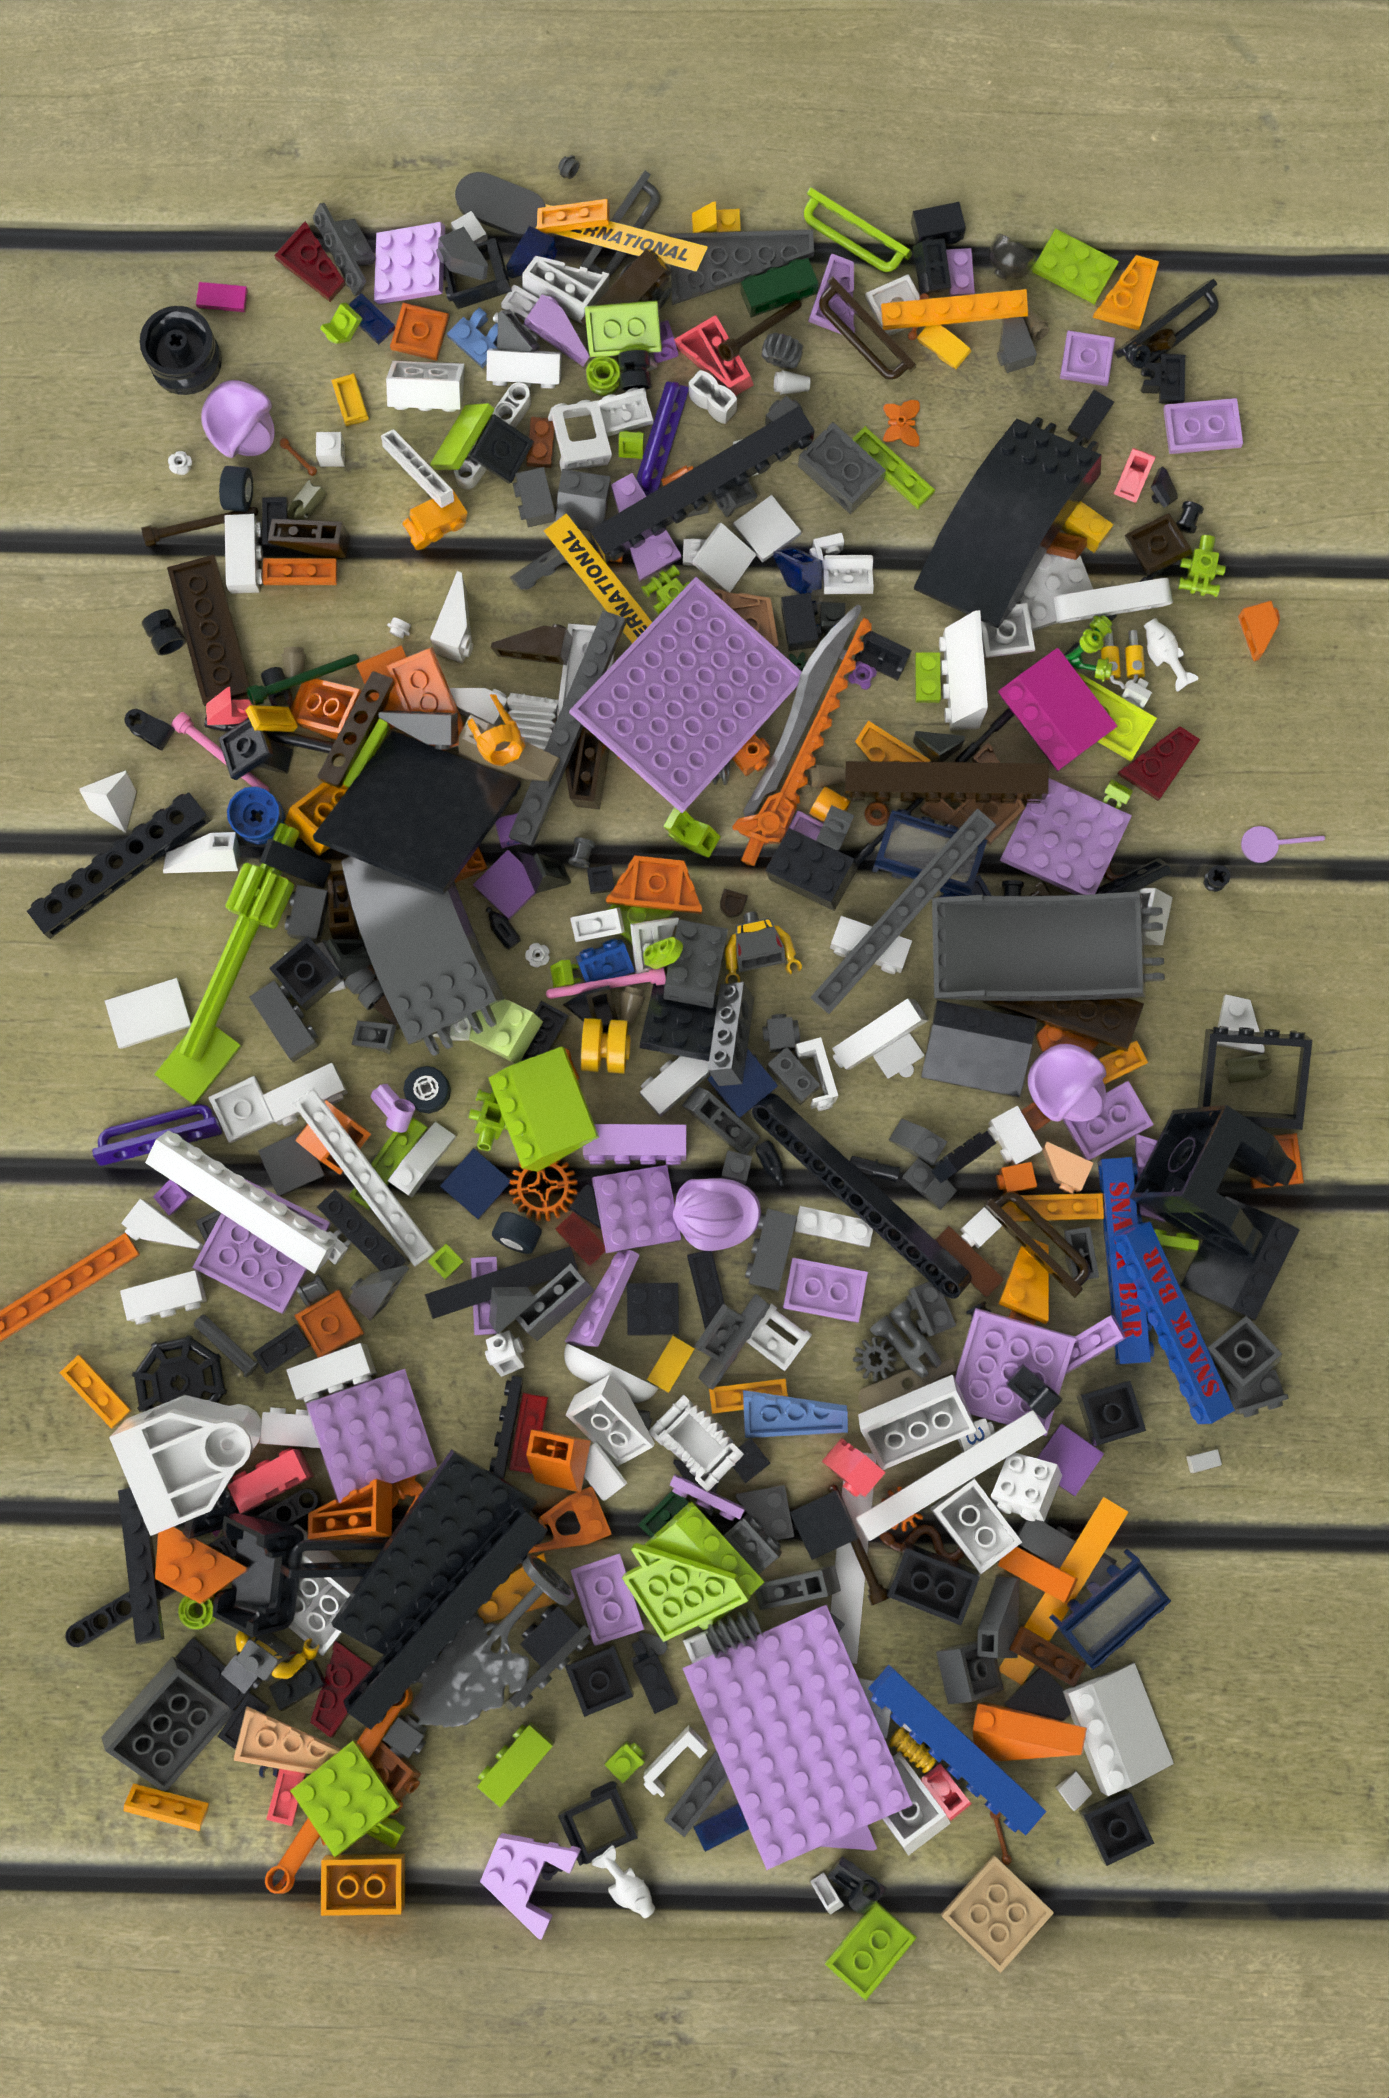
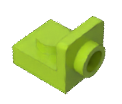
[320,303,363,344]
[604,1741,645,1784]

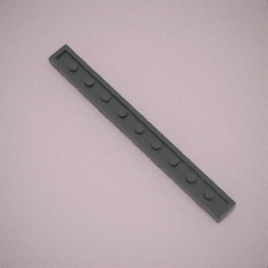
[508,611,627,847]
[810,808,996,1014]
[664,1611,845,1837]

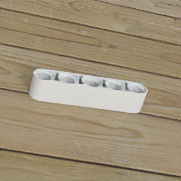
[454,382,531,489]
[1053,578,1173,623]

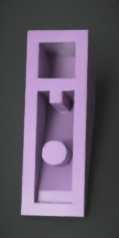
[523,294,590,367]

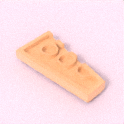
[234,1706,342,1774]

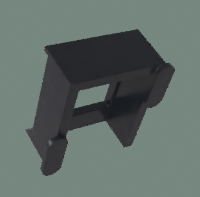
[558,1781,639,1866]

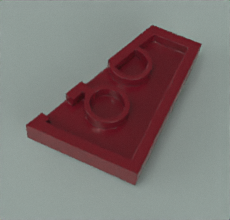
[274,221,346,302]
[1117,726,1200,801]

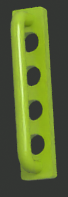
[804,187,912,272]

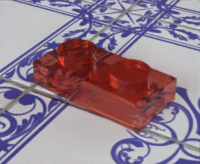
[555,1212,606,1267]

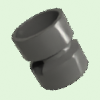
[344,965,384,1010]

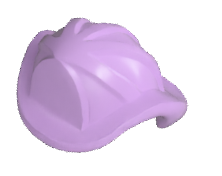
[201,380,275,458]
[1028,1044,1106,1122]
[673,1178,761,1251]

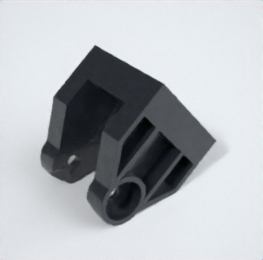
[1129,1105,1297,1259]

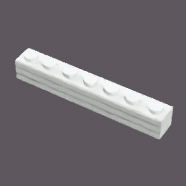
[381,429,454,508]

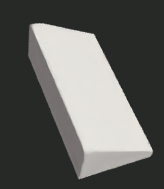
[584,1442,627,1501]

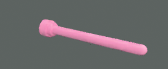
[171,712,269,792]
[546,967,666,999]

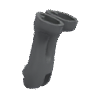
[869,1300,942,1378]

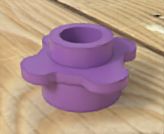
[848,661,877,690]

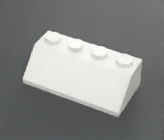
[858,1375,977,1470]

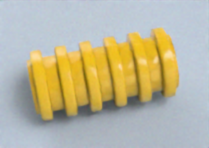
[889,1727,937,1773]

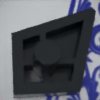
[1151,466,1178,508]

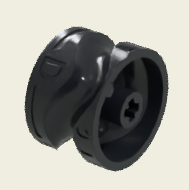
[139,306,222,395]

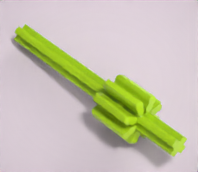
[179,823,300,1062]

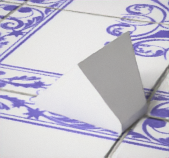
[79,770,136,833]

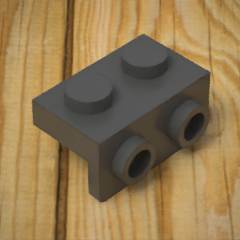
[724,1514,782,1575]

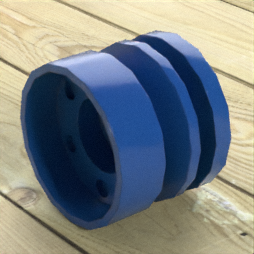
[227,786,286,845]

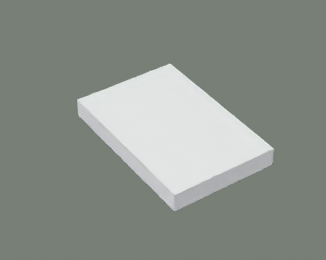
[105,978,192,1049]

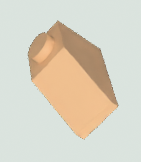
[1042,1142,1093,1194]

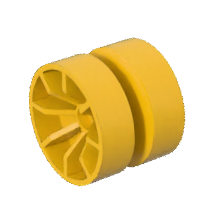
[581,1018,631,1074]

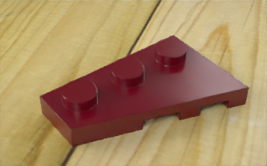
[310,1640,373,1738]

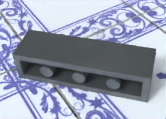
[1016,1518,1121,1587]

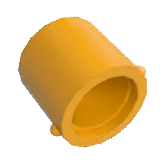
[809,786,851,822]

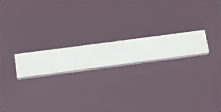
[293,1088,435,1266]
[856,1410,1047,1541]

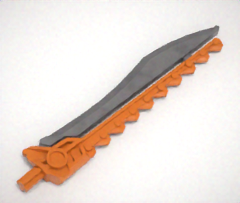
[732,605,872,866]

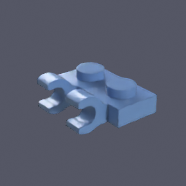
[447,307,498,368]

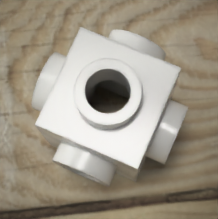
[485,1330,524,1377]

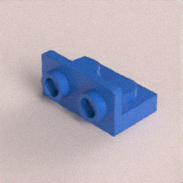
[575,938,635,983]

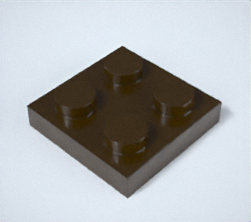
[1125,513,1192,576]

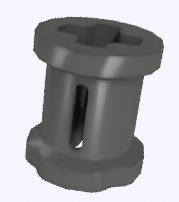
[568,837,595,868]
[296,1274,330,1307]

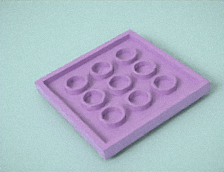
[1000,778,1132,895]
[192,1179,332,1314]
[955,1308,1076,1436]
[305,1369,437,1503]

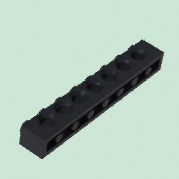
[27,792,211,939]

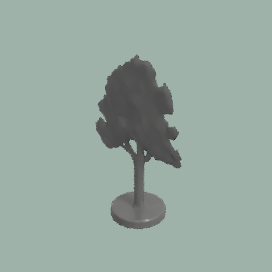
[412,1554,575,1728]

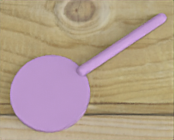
[1241,826,1325,863]

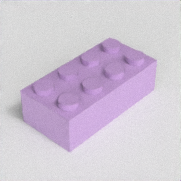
[583,1124,686,1165]

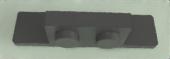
[313,203,376,296]
[695,1294,770,1390]

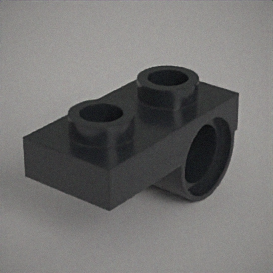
[1006,1364,1063,1419]
[827,1856,886,1913]

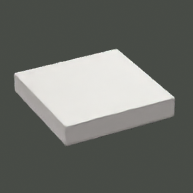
[865,274,920,336]
[733,495,801,563]
[691,523,757,593]
[208,1076,275,1143]

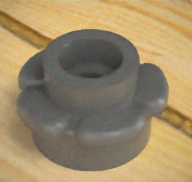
[558,155,580,179]

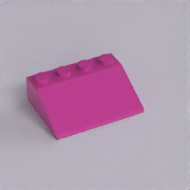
[998,648,1118,772]

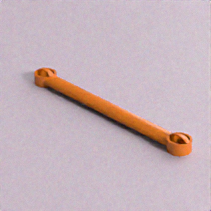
[265,1687,413,1894]

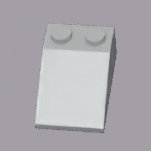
[430,571,473,663]
[566,1375,655,1467]
[930,1478,1022,1574]
[883,1752,951,1856]

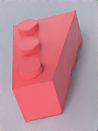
[674,315,754,396]
[822,1438,886,1497]
[227,1447,315,1514]

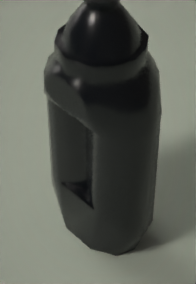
[486,907,521,950]
[755,1140,785,1186]

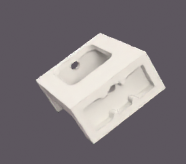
[548,400,612,472]
[795,1037,838,1111]
[643,1725,707,1797]

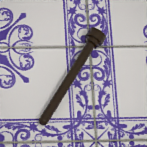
[718,300,802,361]
[141,507,259,547]
[828,1484,889,1606]

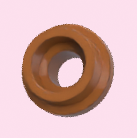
[864,802,889,826]

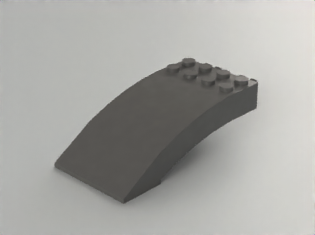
[341,856,505,1056]
[932,892,1165,1001]

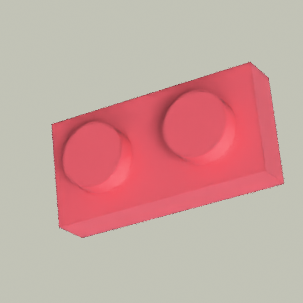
[266,1769,307,1826]

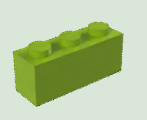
[477,1722,554,1808]

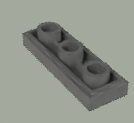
[510,547,568,590]

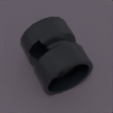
[618,350,652,391]
[142,609,186,656]

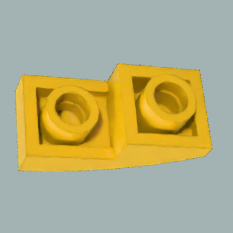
[917,325,971,369]

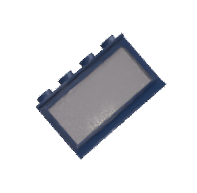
[873,809,988,896]
[1049,1549,1171,1670]

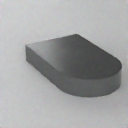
[638,1632,667,1655]

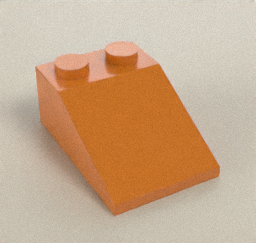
[290,679,375,745]

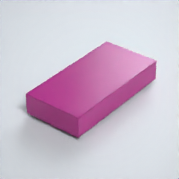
[196,282,248,312]

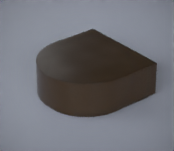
[1147,329,1176,352]
[720,888,748,918]

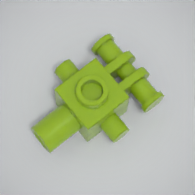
[1178,535,1226,597]
[641,565,690,615]
[468,1089,508,1151]

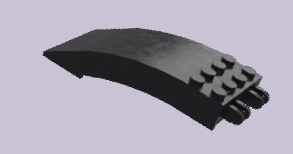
[914,417,1102,628]

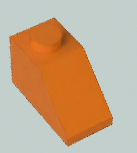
[1238,601,1280,661]

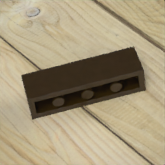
[580,248,673,326]

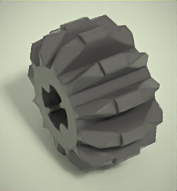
[761,333,803,369]
[853,1337,897,1381]

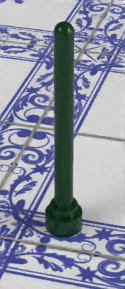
[246,654,360,705]

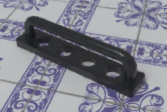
[1114,278,1219,369]
[280,1539,389,1578]

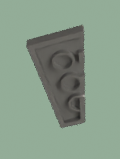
[504,1625,591,1711]

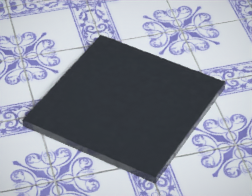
[313,730,521,895]

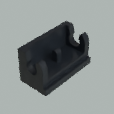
[913,239,952,295]
[854,631,912,681]

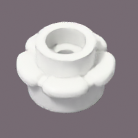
[168,451,192,475]
[387,617,411,638]
[525,943,550,967]

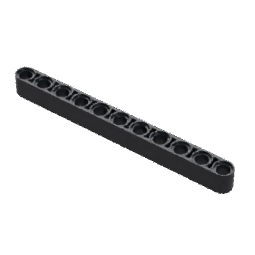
[752,1093,972,1299]
[65,1488,322,1648]

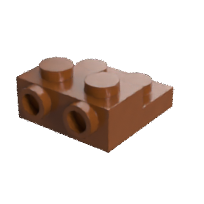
[369,1739,422,1817]

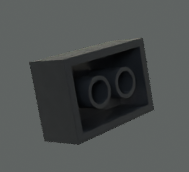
[765,828,858,911]
[887,1542,980,1626]

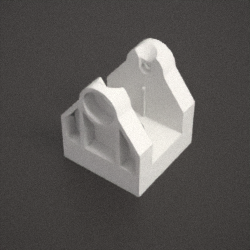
[109,1395,262,1536]

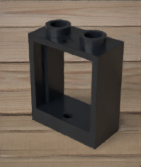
[443,238,512,309]

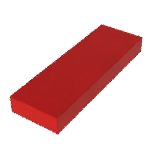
[509,1393,548,1474]

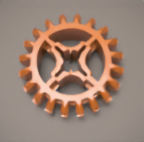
[509,1159,578,1222]

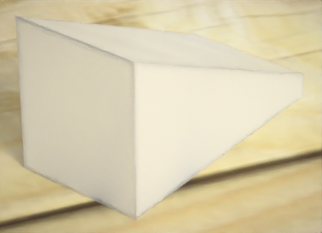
[1186,1449,1222,1473]
[810,1873,844,1915]

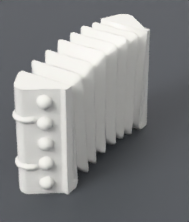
[507,693,559,750]
[648,1395,744,1492]

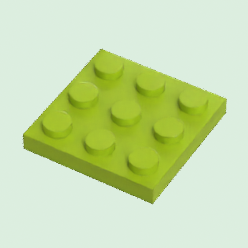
[290,1740,400,1857]

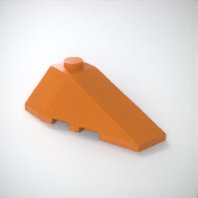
[973,1702,1087,1761]

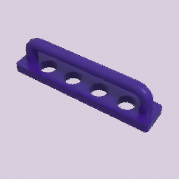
[636,381,689,496]
[92,1104,222,1166]

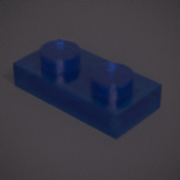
[349,293,395,345]
[693,1803,749,1852]

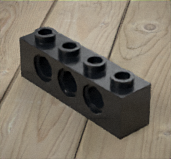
[317,1189,410,1271]

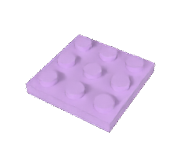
[374,222,445,304]
[592,1165,681,1253]

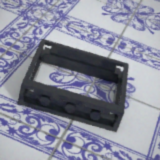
[1197,1026,1313,1130]

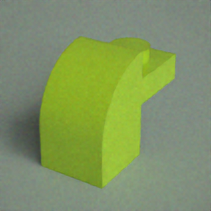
[663,807,721,858]

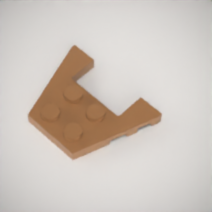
[710,589,779,649]
[920,743,1025,845]

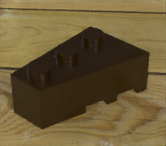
[565,727,610,809]

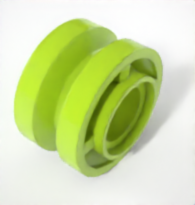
[586,356,620,396]
[178,1594,216,1629]

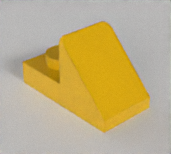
[692,201,741,233]

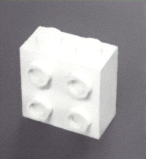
[991,1452,1062,1521]

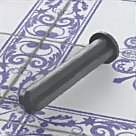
[194,1314,259,1378]

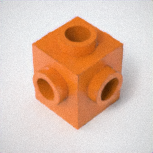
[732,734,770,776]

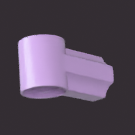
[371,1084,415,1133]

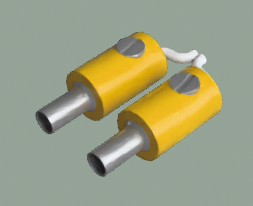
[1101,630,1145,689]

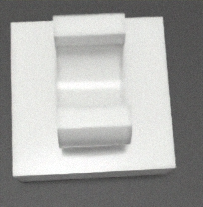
[683,539,707,566]
[1121,678,1152,709]
[328,1230,351,1265]

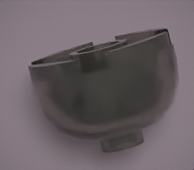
[989,234,1038,281]

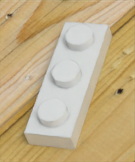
[794,1206,873,1247]

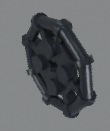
[132,1335,227,1412]

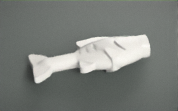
[1144,618,1198,692]
[592,1845,655,1918]

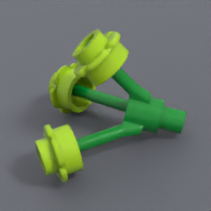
[1065,615,1113,682]

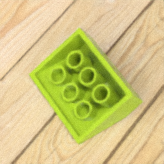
[488,1047,599,1172]
[644,1501,764,1631]

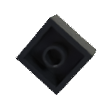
[733,1438,771,1484]

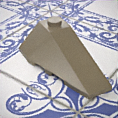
[459,715,560,781]

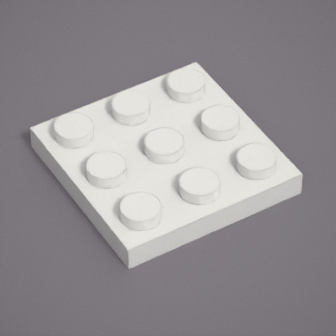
[1018,553,1093,632]

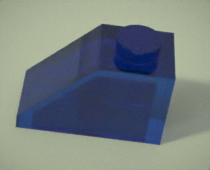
[506,226,557,278]
[773,547,822,594]

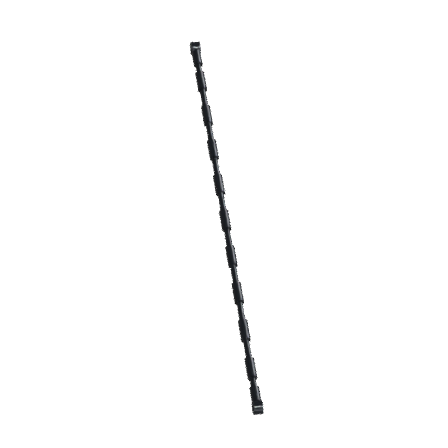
[853,560,1179,867]

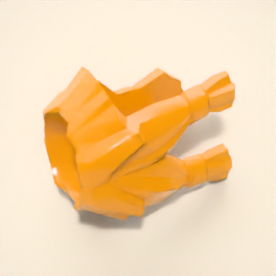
[467,694,526,766]

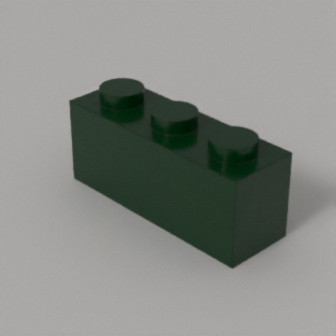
[740,258,819,318]

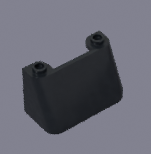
[212,1514,304,1637]

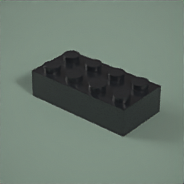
[520,1000,569,1062]
[931,1131,996,1184]

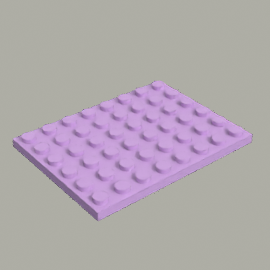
[569,577,802,813]
[682,1605,913,1870]

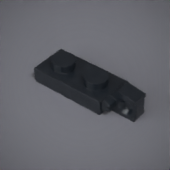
[631,1639,678,1714]

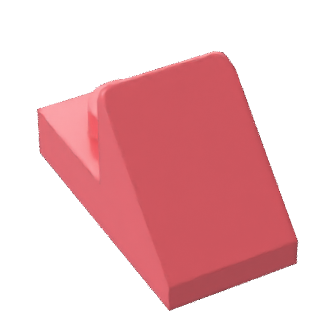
[1114,448,1156,503]
[206,687,252,725]
[920,1763,971,1821]

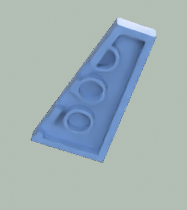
[743,1390,848,1438]

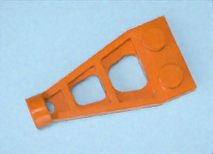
[528,1486,612,1553]

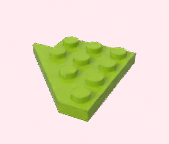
[622,1543,751,1642]

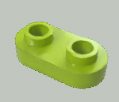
[643,937,683,970]

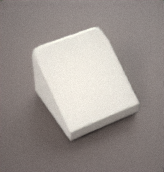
[1055,1771,1092,1811]

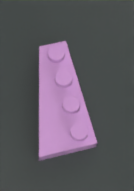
[611,473,682,582]
[565,1250,639,1347]

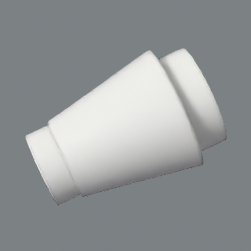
[774,370,810,395]

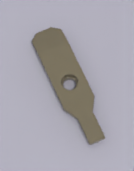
[858,1358,957,1411]

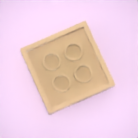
[941,1855,1054,1973]

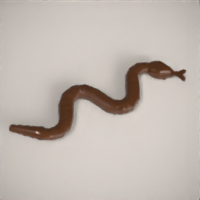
[879,1524,1000,1563]

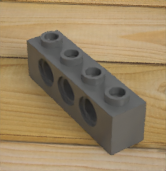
[708,982,754,1086]

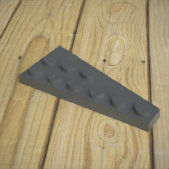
[670,230,814,305]

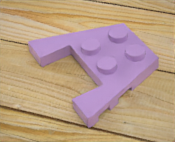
[480,1833,581,1940]

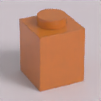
[996,1162,1037,1193]

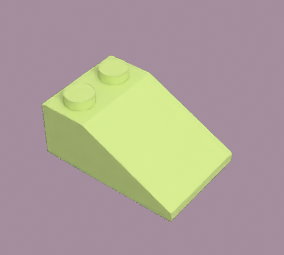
[469,999,543,1064]

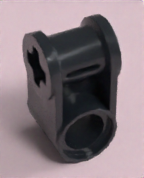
[124,709,175,751]

